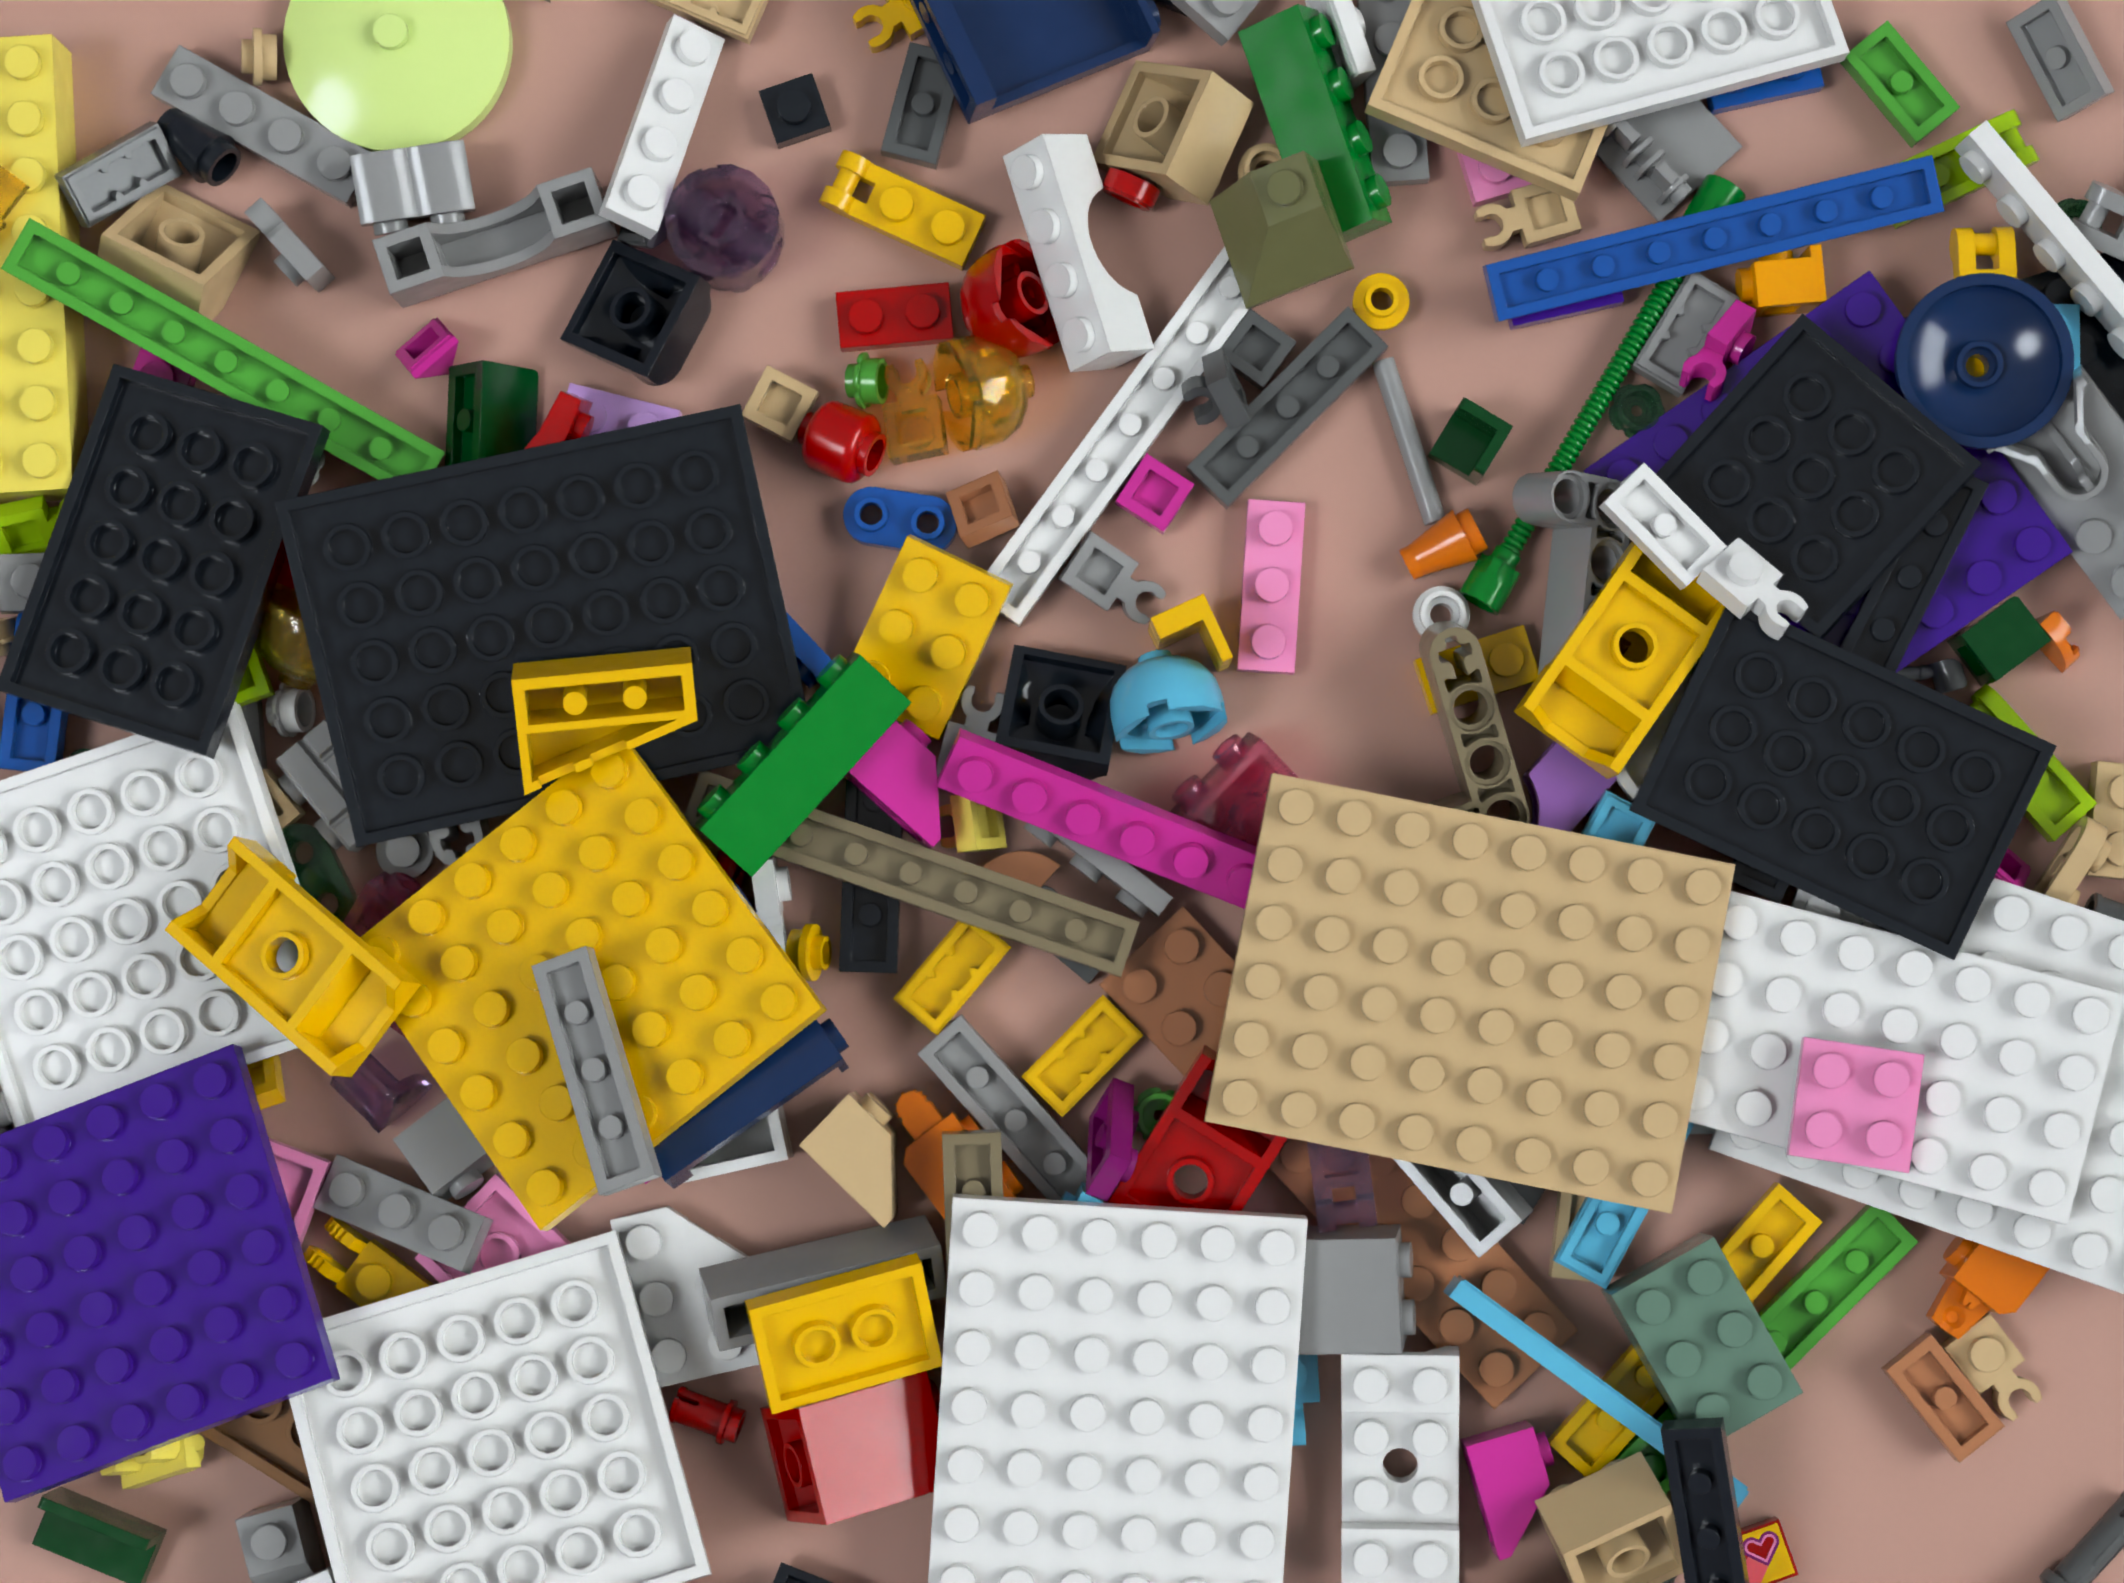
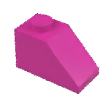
[844,719,941,849]
[1459,1420,1554,1561]

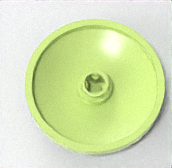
[283,0,513,152]

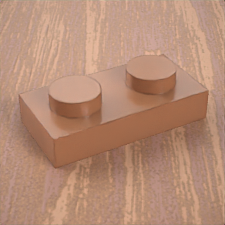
[1881,1332,2005,1463]

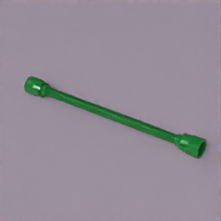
[1459,174,1746,615]

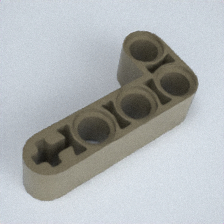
[1419,621,1530,823]

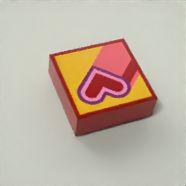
[1741,1516,1799,1583]

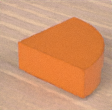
[2036,611,2080,673]

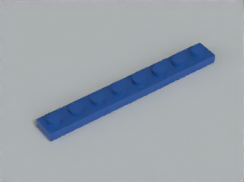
[1482,155,1945,323]

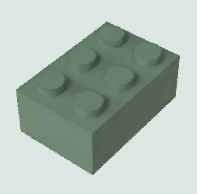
[1600,1232,1803,1437]

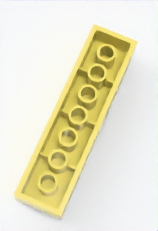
[0,34,89,504]

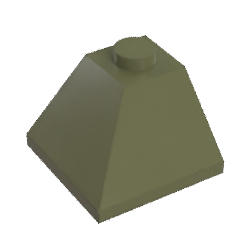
[1209,150,1355,310]

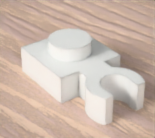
[1696,537,1808,640]
[751,856,792,953]

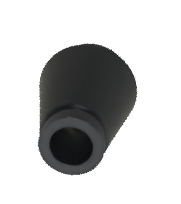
[157,108,241,186]

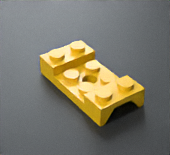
[1513,542,1724,779]
[165,836,422,1077]

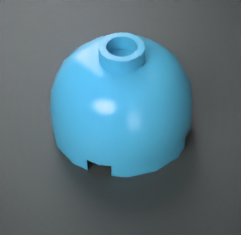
[1110,650,1227,754]

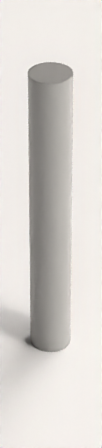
[1372,357,1445,526]

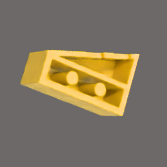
[511,647,698,796]

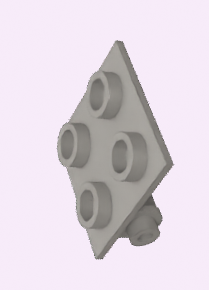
[1596,100,1743,222]

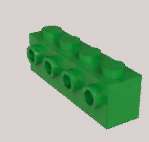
[1238,4,1392,242]
[695,652,912,877]

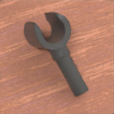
[1897,659,1967,694]

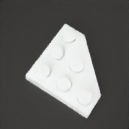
[610,1206,759,1387]

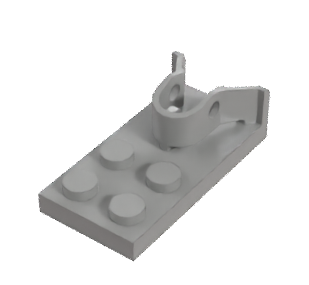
[1986,365,2124,620]

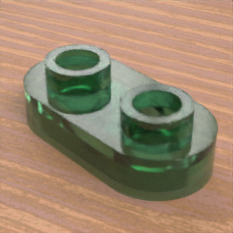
[282,823,358,926]

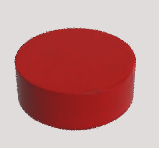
[1103,167,1161,212]

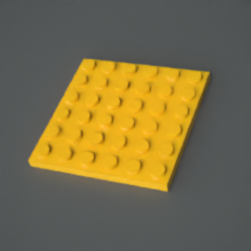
[360,731,827,1231]

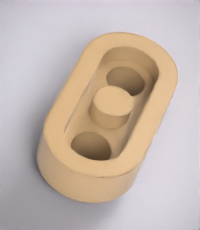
[2032,816,2112,905]

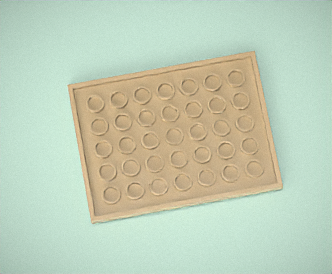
[1204,773,1736,1214]

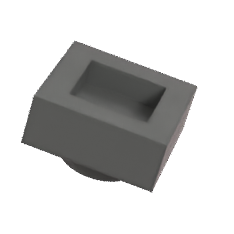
[1222,309,1297,391]

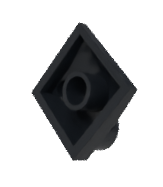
[560,239,711,386]
[995,645,1127,780]

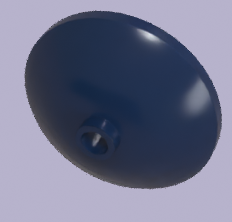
[1894,273,2074,450]

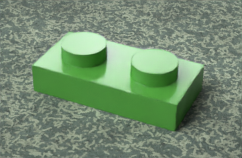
[1840,20,1960,148]

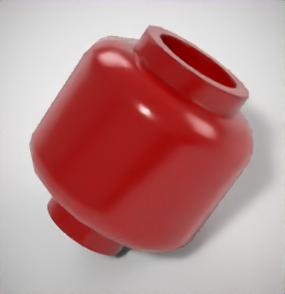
[797,400,887,484]

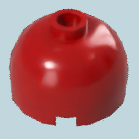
[960,239,1060,359]

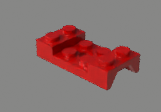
[1105,1045,1288,1211]

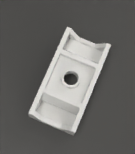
[1341,1346,1459,1583]

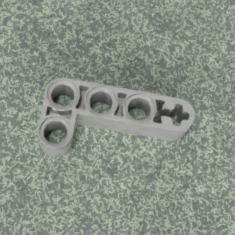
[1512,470,1630,675]

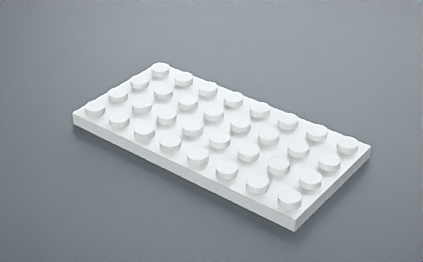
[1689,891,2124,1225]

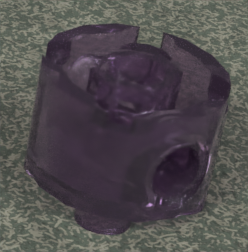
[665,164,785,293]

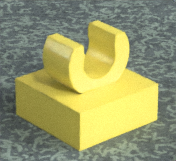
[939,795,1007,853]

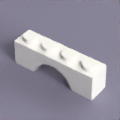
[1003,134,1155,372]

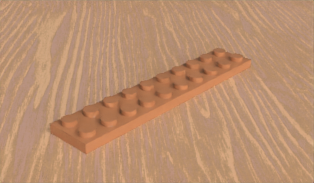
[1099,906,1578,1410]

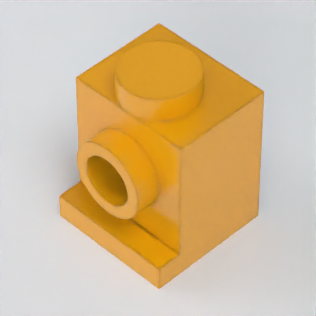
[1735,244,1827,318]

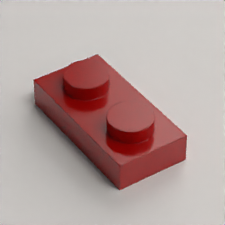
[835,282,954,353]

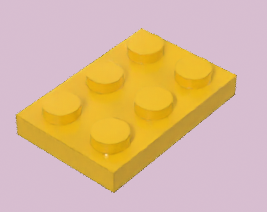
[854,534,1013,740]
[744,1253,942,1415]

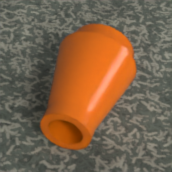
[1399,508,1489,580]

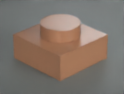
[946,470,1020,549]

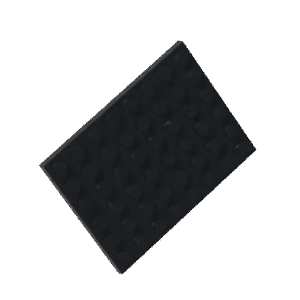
[274,404,806,847]

